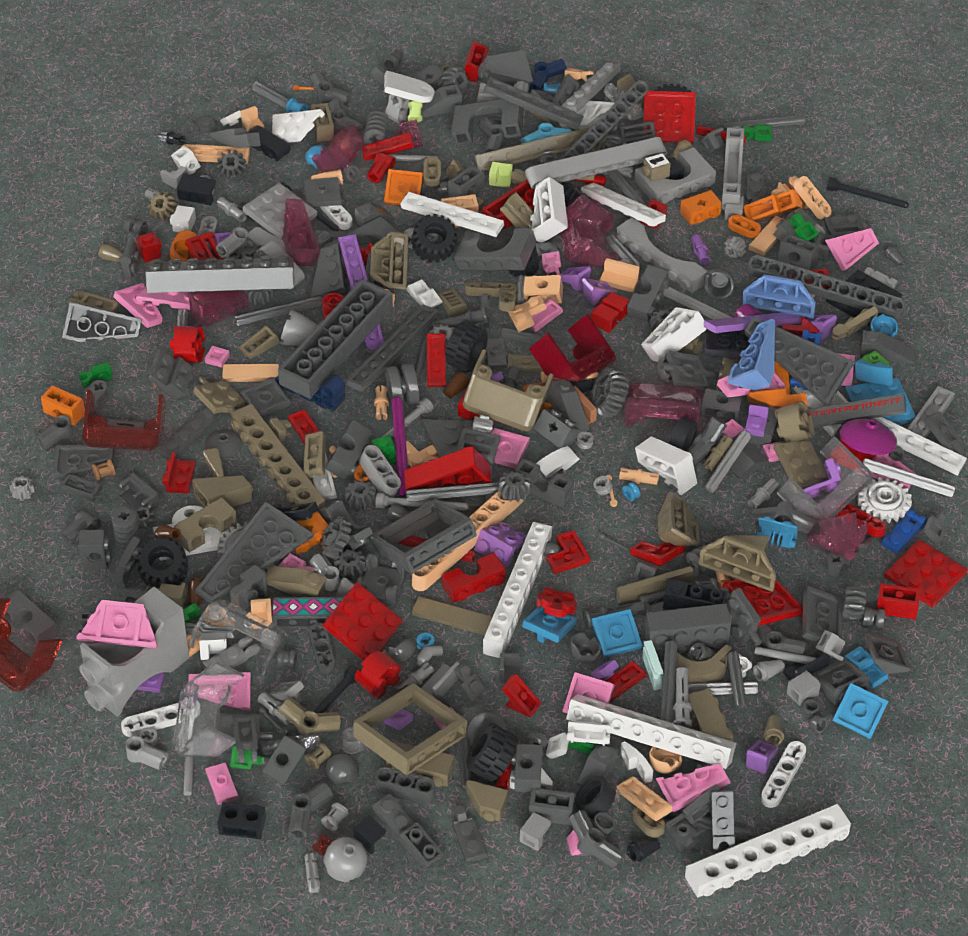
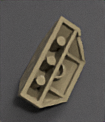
[370,232,408,290]
[657,491,700,546]
[698,536,777,592]

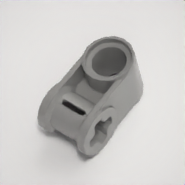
[385,94,411,124]

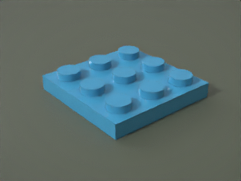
[844,378,916,425]

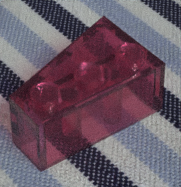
[312,125,364,173]
[188,290,249,327]

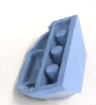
[742,274,816,318]

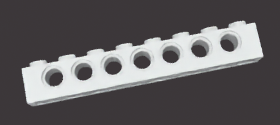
[483,522,552,658]
[566,694,736,769]
[685,804,851,898]

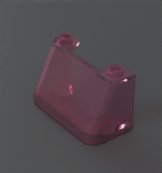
[560,195,620,269]
[624,383,702,433]

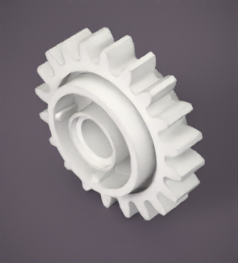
[857,477,912,523]

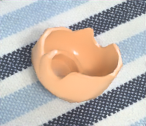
[649,746,682,774]

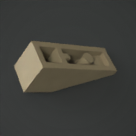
[266,566,327,597]

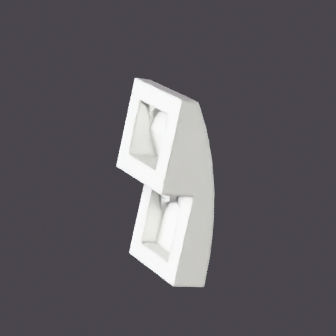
[407,279,443,308]
[536,446,580,479]
[620,742,653,784]

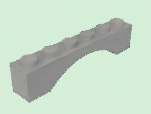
[722,127,744,210]
[617,217,708,293]

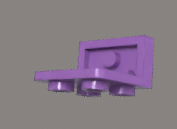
[802,458,841,499]
[474,522,526,568]

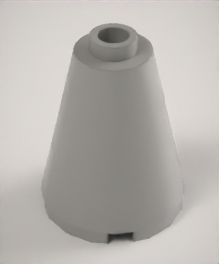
[280,309,318,347]

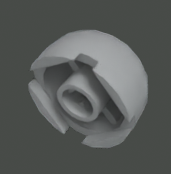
[323,837,368,882]

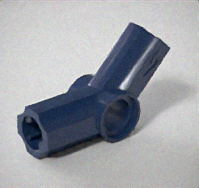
[529,59,567,92]

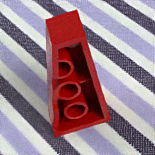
[482,179,535,230]
[404,446,492,490]

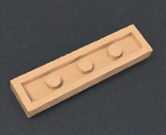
[181,144,250,164]

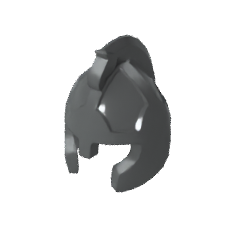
[704,268,735,299]

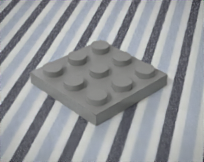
[243,183,317,240]

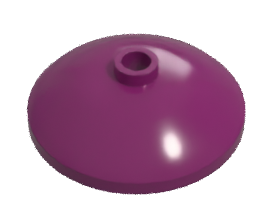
[840,419,897,455]

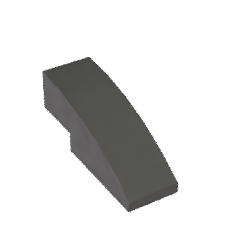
[210,128,261,148]

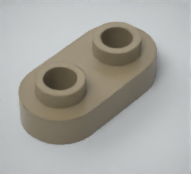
[423,157,441,186]
[633,807,665,838]

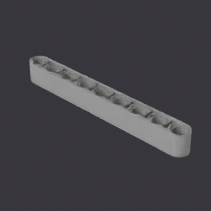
[525,137,667,189]

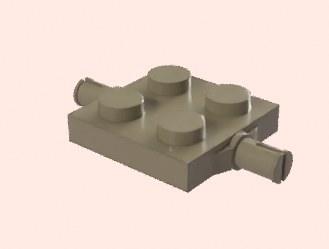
[193,376,246,416]

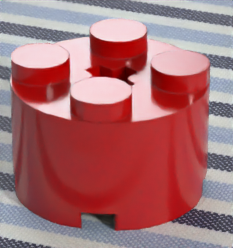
[170,326,205,363]
[354,649,401,699]

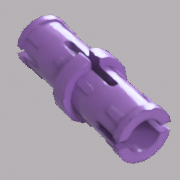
[690,234,711,265]

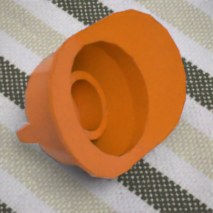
[169,230,198,261]

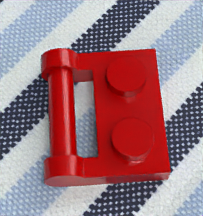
[185,232,226,261]

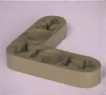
[465,281,517,311]

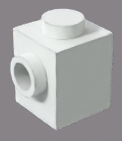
[171,145,201,175]
[170,205,196,233]

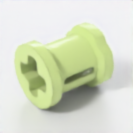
[407,101,423,123]

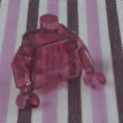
[807,512,868,560]

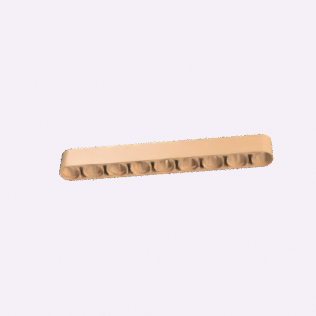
[412,491,524,591]

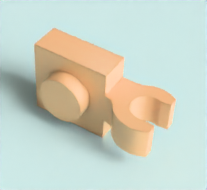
[564,68,594,82]

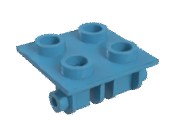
[757,517,798,549]

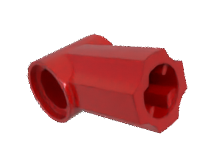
[367,153,396,184]

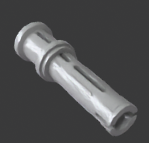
[673,667,692,728]

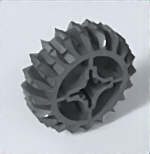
[590,367,629,418]

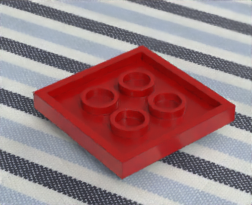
[643,91,696,144]
[884,539,968,608]
[722,579,803,626]
[322,582,403,661]

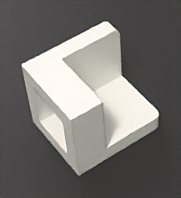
[199,633,227,660]

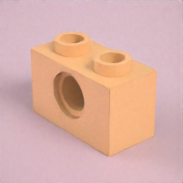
[524,275,563,303]

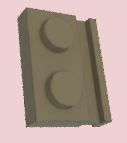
[500,192,534,228]

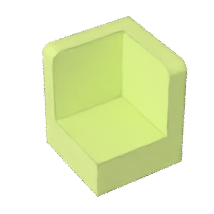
[489,162,513,188]

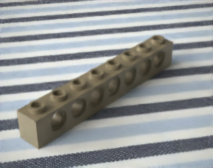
[231,404,326,515]

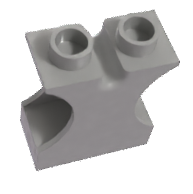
[79,587,189,717]

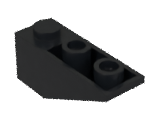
[663,578,728,610]

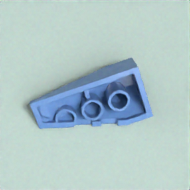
[727,318,775,391]

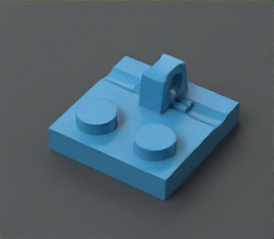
[522,605,577,643]
[591,609,643,658]
[832,683,889,739]

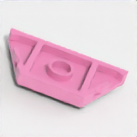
[77,600,158,649]

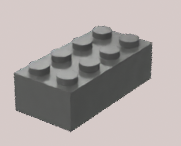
[644,604,731,657]

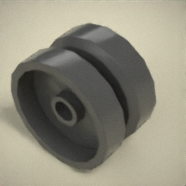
[385,363,419,406]

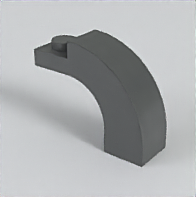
[319,500,373,550]

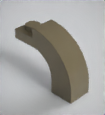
[662,644,733,683]

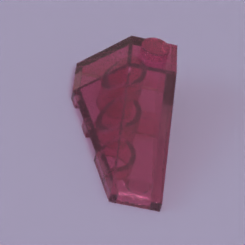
[283,199,320,266]

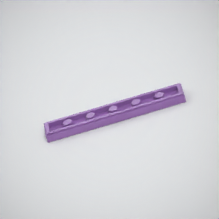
[704,312,802,333]

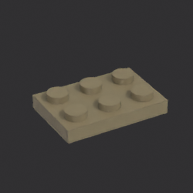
[773,439,829,492]

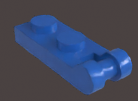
[881,508,928,554]

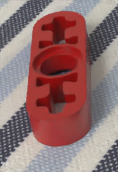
[835,502,887,537]

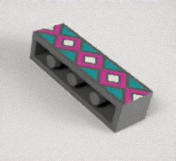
[272,596,345,628]

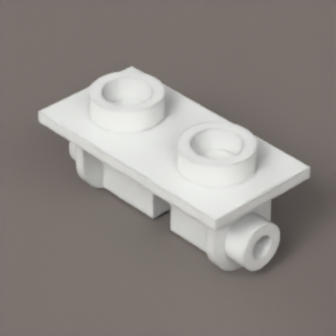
[567,721,611,746]

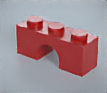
[442,553,506,603]

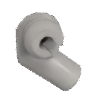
[417,646,443,667]

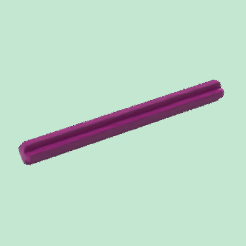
[392,397,408,498]

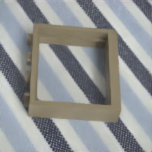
[353,683,467,775]

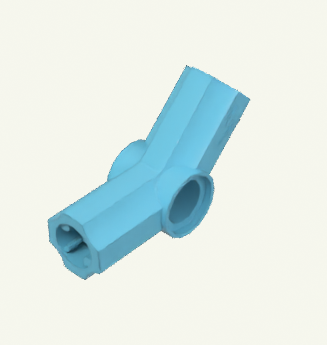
[521,123,572,143]

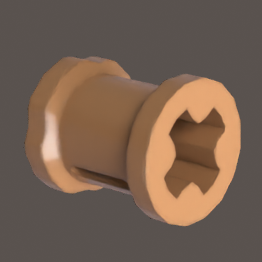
[92,459,116,481]

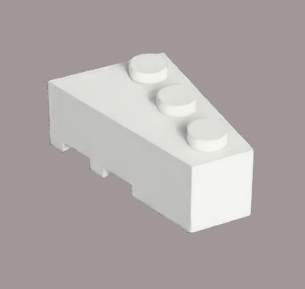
[530,177,568,243]
[641,307,706,362]
[635,436,697,495]

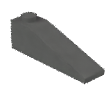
[62,302,142,342]

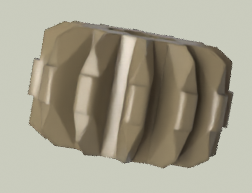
[147,191,178,221]

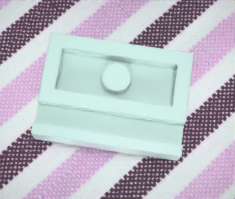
[643,640,663,690]

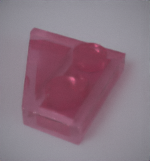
[395,119,423,153]

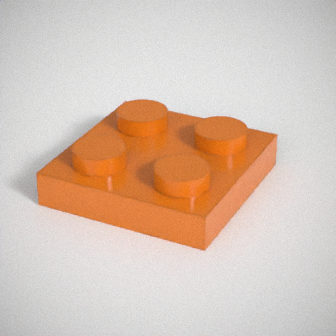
[384,169,423,206]

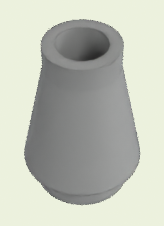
[753,659,785,681]

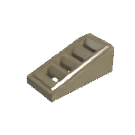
[437,288,467,318]
[238,325,280,360]
[203,448,224,477]

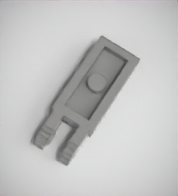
[202,636,261,673]

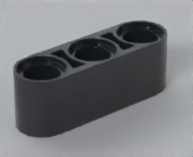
[246,125,290,162]

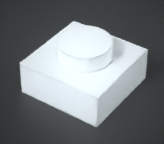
[220,110,241,126]
[545,732,569,759]

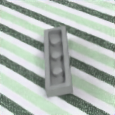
[908,386,955,438]

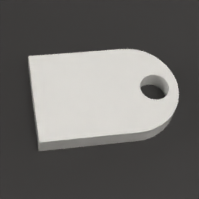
[384,70,435,103]

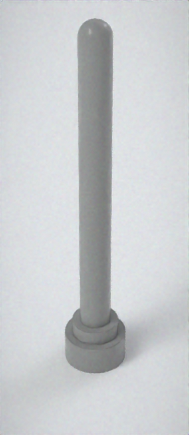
[382,398,434,439]
[376,493,469,511]

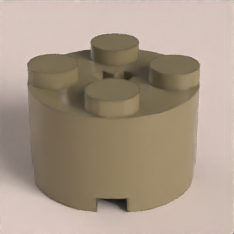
[775,401,814,442]

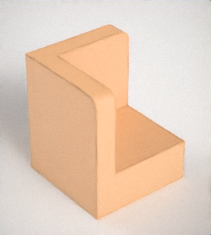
[241,106,264,131]
[250,598,273,630]

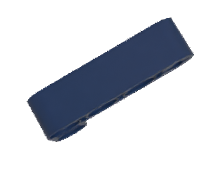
[275,374,345,412]

